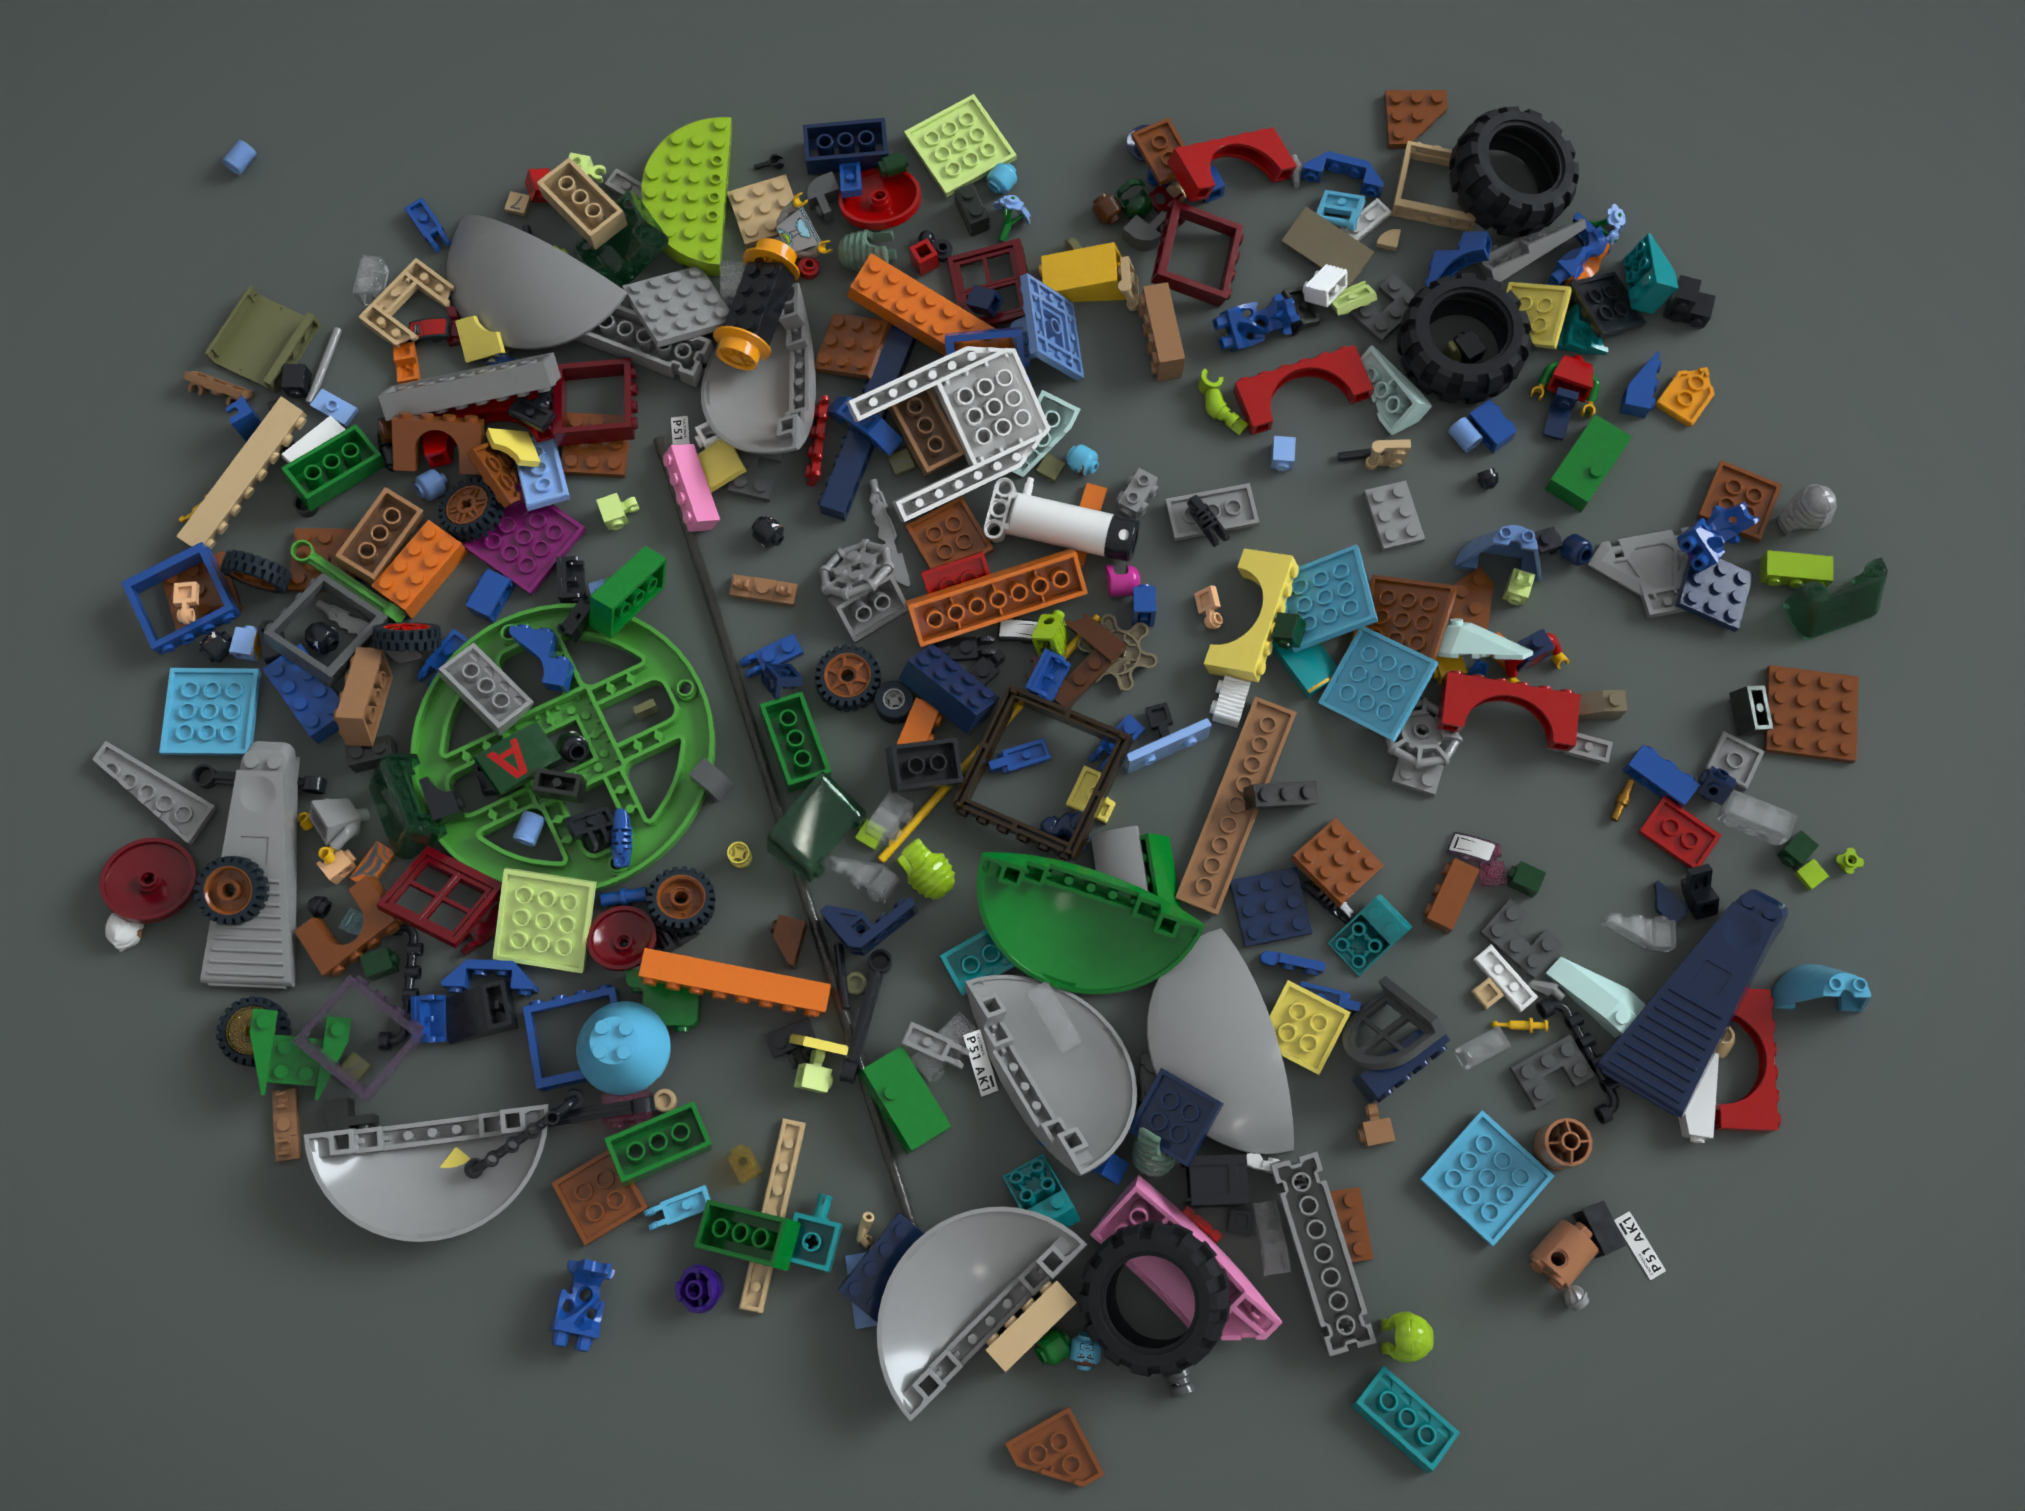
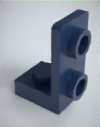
[1543,387,1579,441]

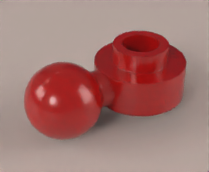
[796,258,820,279]

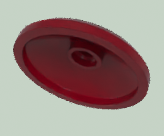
[587,906,657,971]

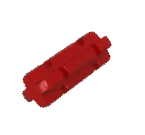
[1182,1206,1222,1244]

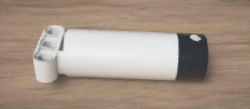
[984,477,1140,562]

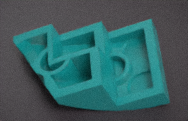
[1556,304,1608,355]

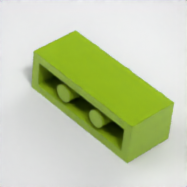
[1760,550,1833,590]

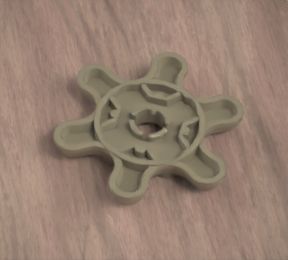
[1077,614,1158,691]

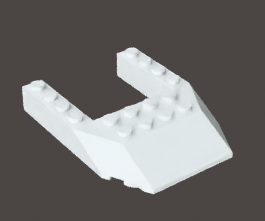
[846,346,1051,522]

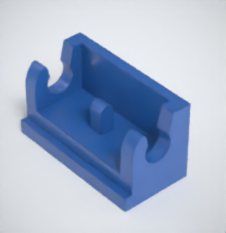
[226,396,262,442]
[1025,649,1071,702]
[410,995,447,1044]

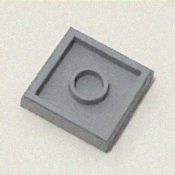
[1703,731,1765,791]

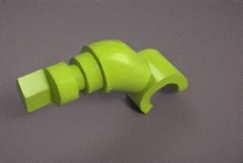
[1198,368,1248,435]

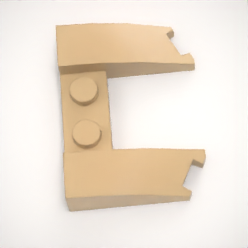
[358,258,455,348]

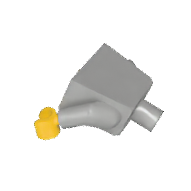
[298,798,370,865]

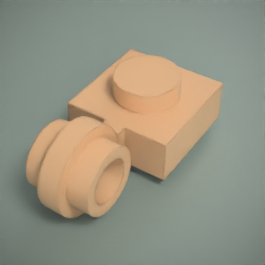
[173,581,200,625]
[1194,585,1223,630]

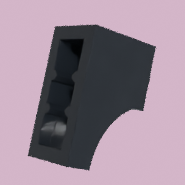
[419,777,466,826]

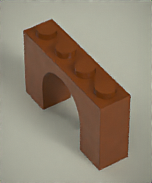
[391,411,485,475]
[294,876,404,977]

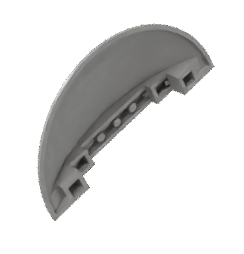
[447,214,628,350]
[701,282,816,454]
[1147,928,1294,1154]
[965,975,1137,1176]
[304,1104,548,1242]
[877,1207,1087,1422]

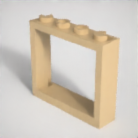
[1391,141,1476,232]

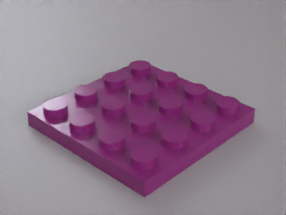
[463,480,586,596]

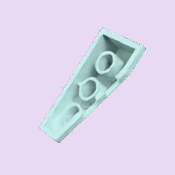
[1361,345,1432,435]
[1011,390,1081,477]
[1438,618,1533,660]
[1545,957,1646,1038]

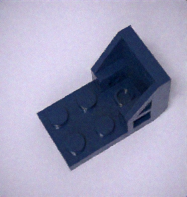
[820,897,918,956]

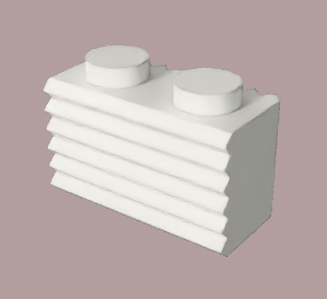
[1303,264,1347,307]
[1209,674,1251,728]

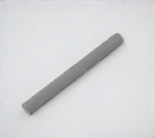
[305,327,342,405]

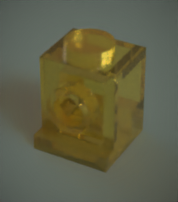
[727,1144,763,1184]

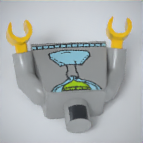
[774,192,833,259]

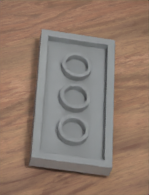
[1165,483,1260,542]

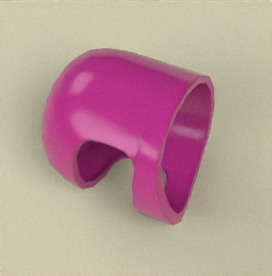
[1105,565,1141,597]

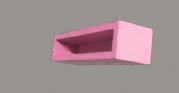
[663,444,720,532]

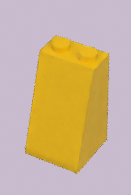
[1039,242,1126,302]

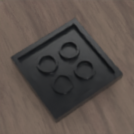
[1567,271,1646,338]

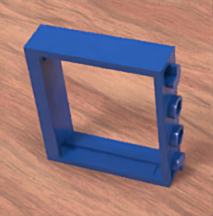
[945,327,1031,383]
[121,542,242,655]
[523,984,621,1092]

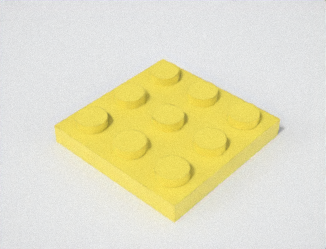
[1269,980,1351,1075]

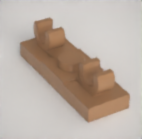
[184,371,254,406]
[729,574,798,607]
[272,1088,302,1162]

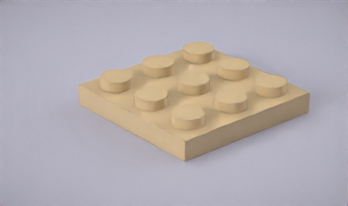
[727,174,794,248]

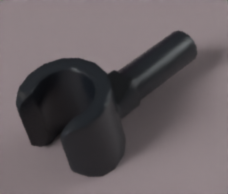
[754,154,784,170]

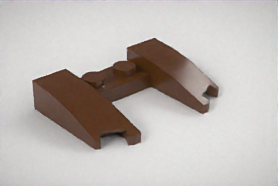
[1025,613,1126,709]

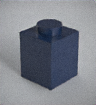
[966,285,1003,318]

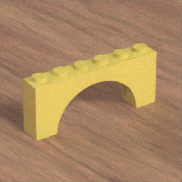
[1204,549,1299,682]

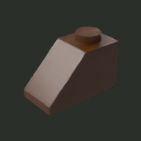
[771,915,808,969]

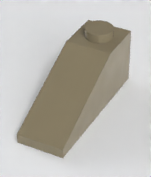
[1578,690,1627,720]

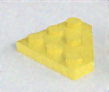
[1506,282,1572,349]

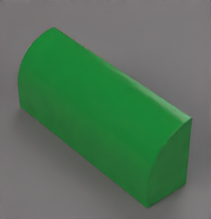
[1140,833,1182,909]

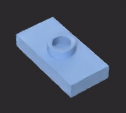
[310,389,359,428]

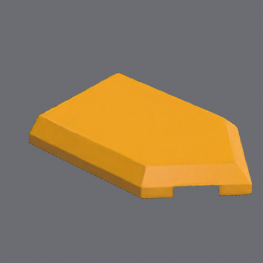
[1655,367,1715,427]

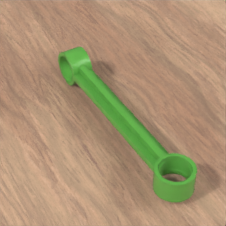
[290,540,407,623]

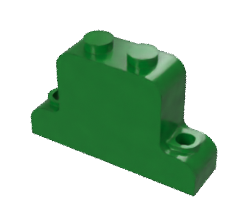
[625,969,712,1033]

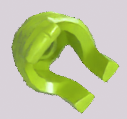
[895,838,955,900]
[1381,1312,1434,1363]

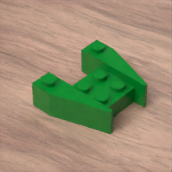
[250,1008,352,1100]

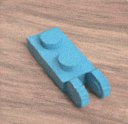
[644,1185,711,1231]

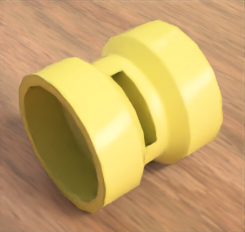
[727,842,752,869]

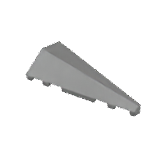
[1477,218,1587,282]

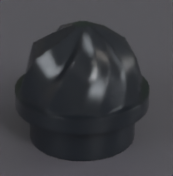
[1477,468,1499,489]
[307,896,332,918]

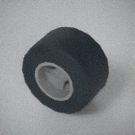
[874,681,914,724]

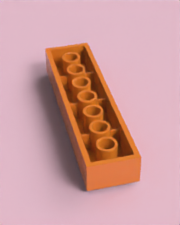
[847,253,1015,356]
[905,548,1088,647]
[638,948,831,1018]

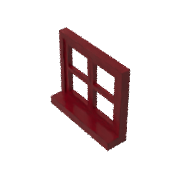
[947,238,1029,327]
[377,846,502,949]

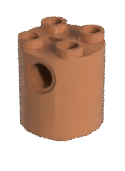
[1533,1118,1593,1170]
[1529,1219,1599,1291]

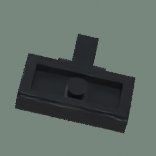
[507,392,556,433]

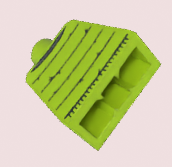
[1031,610,1069,659]

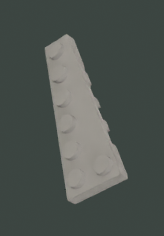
[92,741,217,845]

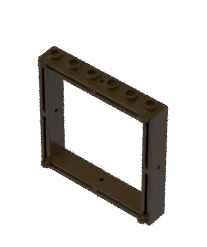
[951,684,1133,862]

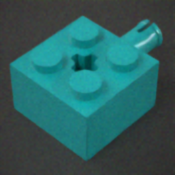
[791,1193,843,1273]

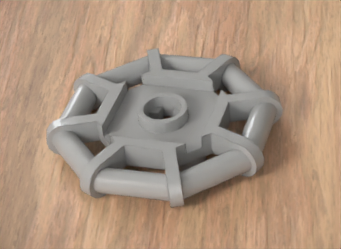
[819,539,895,601]
[1384,697,1463,770]

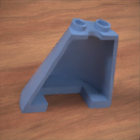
[1454,525,1542,582]

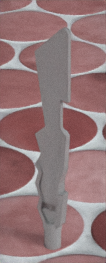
[869,479,911,587]
[316,599,422,664]

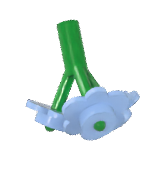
[993,195,1031,242]
[1589,204,1626,246]

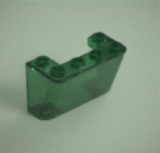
[572,189,669,288]

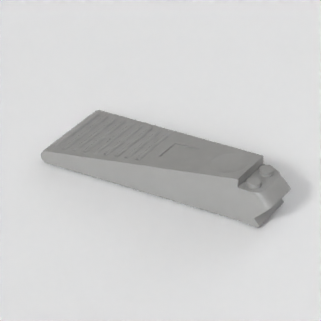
[200,741,300,989]

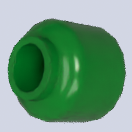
[1034,1329,1071,1366]

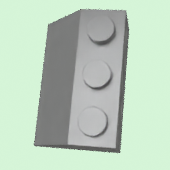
[828,573,907,643]

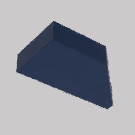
[1654,880,1689,927]

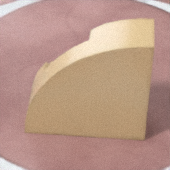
[1376,229,1401,251]

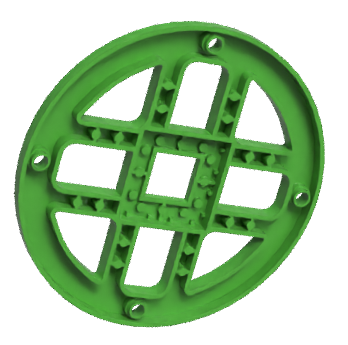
[410,603,716,892]

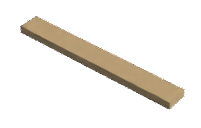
[739,1118,806,1314]

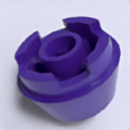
[675,1264,724,1314]

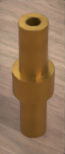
[1610,779,1636,822]

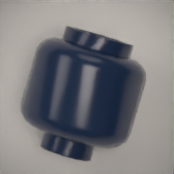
[1560,534,1593,566]

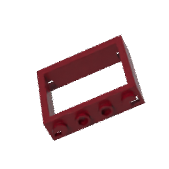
[1151,200,1244,307]
[553,358,638,446]

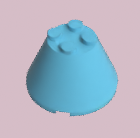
[576,1001,671,1096]

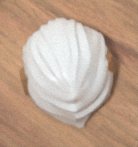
[104,913,145,952]

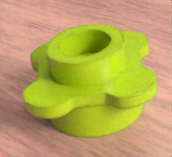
[1836,848,1864,874]

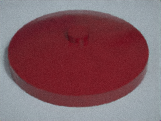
[99,838,198,924]

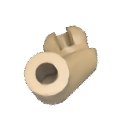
[856,1212,874,1248]

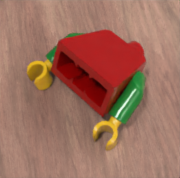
[1530,355,1600,418]

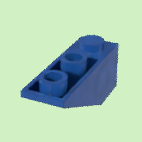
[1619,352,1662,418]

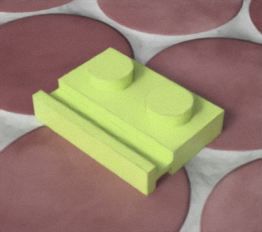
[1330,281,1377,316]

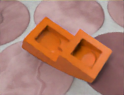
[393,341,420,384]

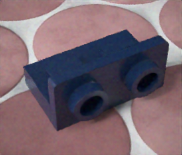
[761,664,803,699]

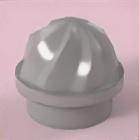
[1563,1285,1589,1311]

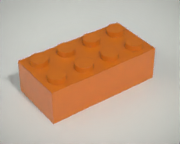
[372,520,468,619]

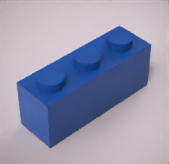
[1622,744,1700,807]

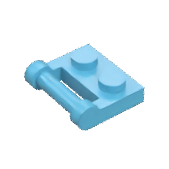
[1316,190,1366,231]

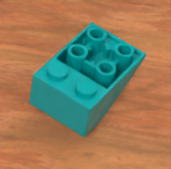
[1623,233,1678,314]
[1327,894,1413,977]
[1002,1154,1080,1228]

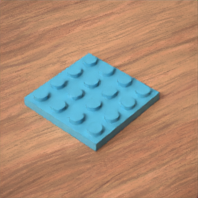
[1285,544,1378,652]
[1318,626,1439,742]
[159,668,261,756]
[1419,1110,1554,1247]

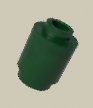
[877,151,909,178]

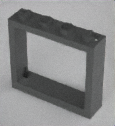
[263,573,388,687]

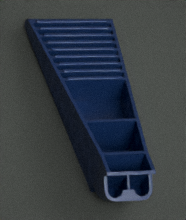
[1597,889,1788,1119]

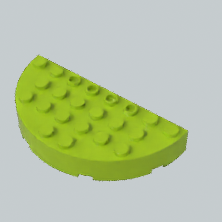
[641,117,732,277]

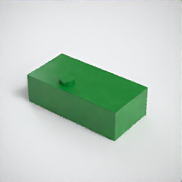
[1544,414,1632,512]
[281,424,384,512]
[589,546,667,639]
[759,691,831,793]
[858,1046,951,1155]
[604,1101,712,1187]
[694,1199,801,1271]

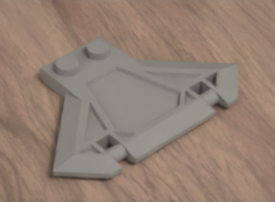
[1587,527,1689,618]

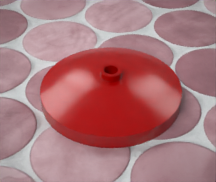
[838,168,922,230]

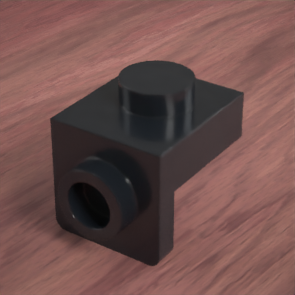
[1534,526,1563,555]

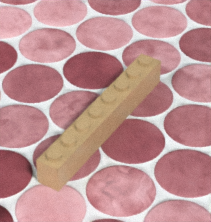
[176,396,307,549]

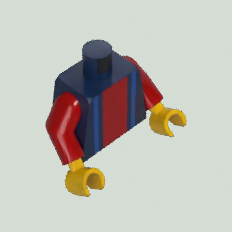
[1505,629,1569,683]

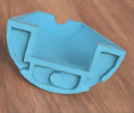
[1771,964,1871,1012]

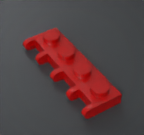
[804,395,829,487]

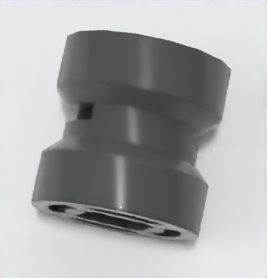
[1167,1367,1196,1397]

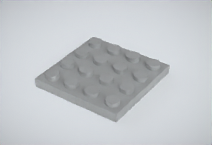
[622,267,729,348]

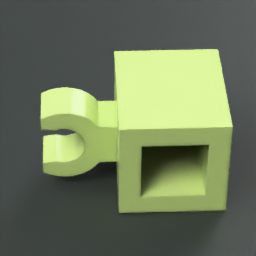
[569,152,606,183]
[596,493,640,531]
[1502,568,1535,605]
[794,1049,833,1093]

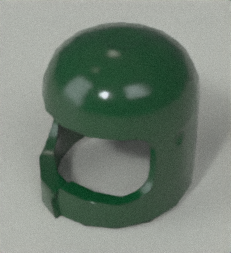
[1116,179,1153,219]

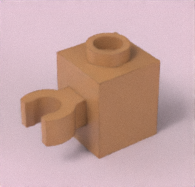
[1357,1103,1396,1148]

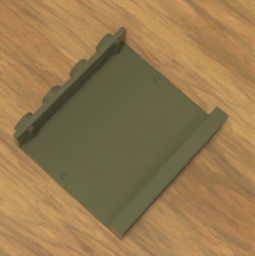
[205,285,322,393]

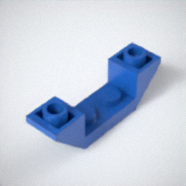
[1301,151,1384,198]
[827,396,903,456]
[441,959,539,997]

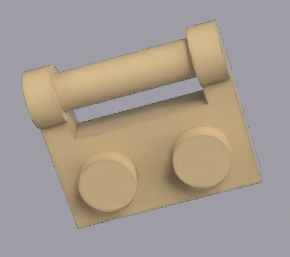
[1118,256,1140,311]
[1365,439,1411,470]

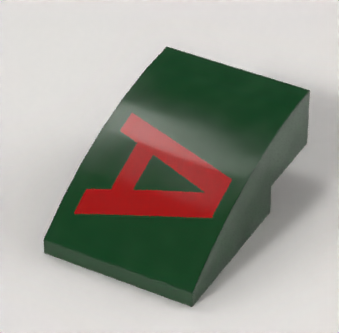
[474,722,562,796]

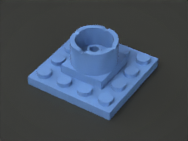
[1011,273,1084,381]

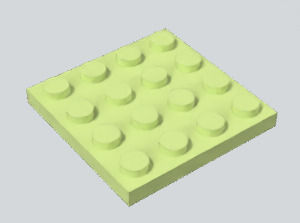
[904,94,1017,198]
[492,868,597,973]

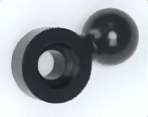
[918,230,953,262]

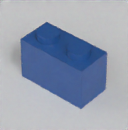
[1467,399,1517,453]
[466,568,515,623]
[1131,584,1156,627]

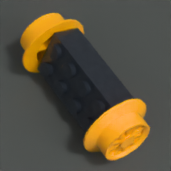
[713,238,800,371]

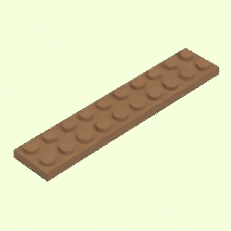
[1175,696,1297,916]

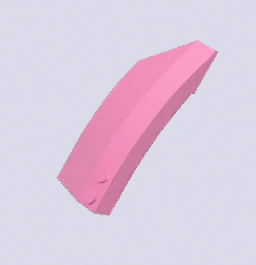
[1090,1175,1282,1340]

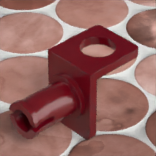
[1149,186,1187,226]

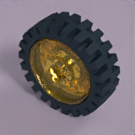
[216,996,292,1067]

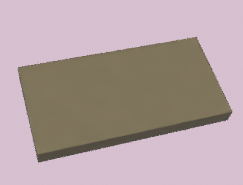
[1281,207,1375,287]

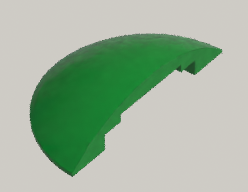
[976,852,1205,994]

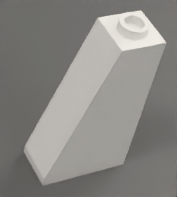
[1678,1053,1719,1143]

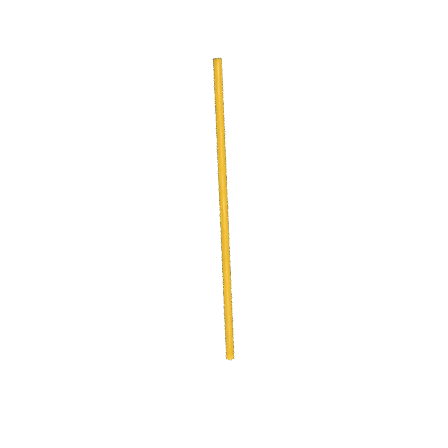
[877,614,1101,863]

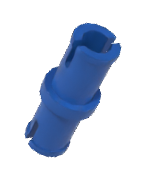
[600,886,648,907]

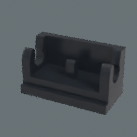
[556,556,586,604]
[556,591,590,643]
[1573,1201,1626,1258]

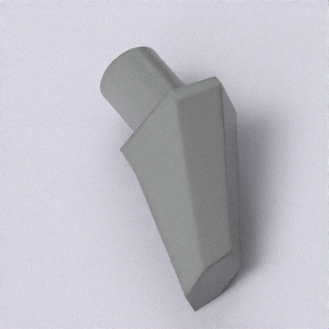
[1291,154,1302,188]
[1528,980,1566,1001]

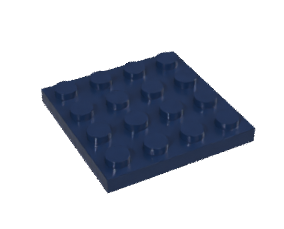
[837,1212,924,1322]

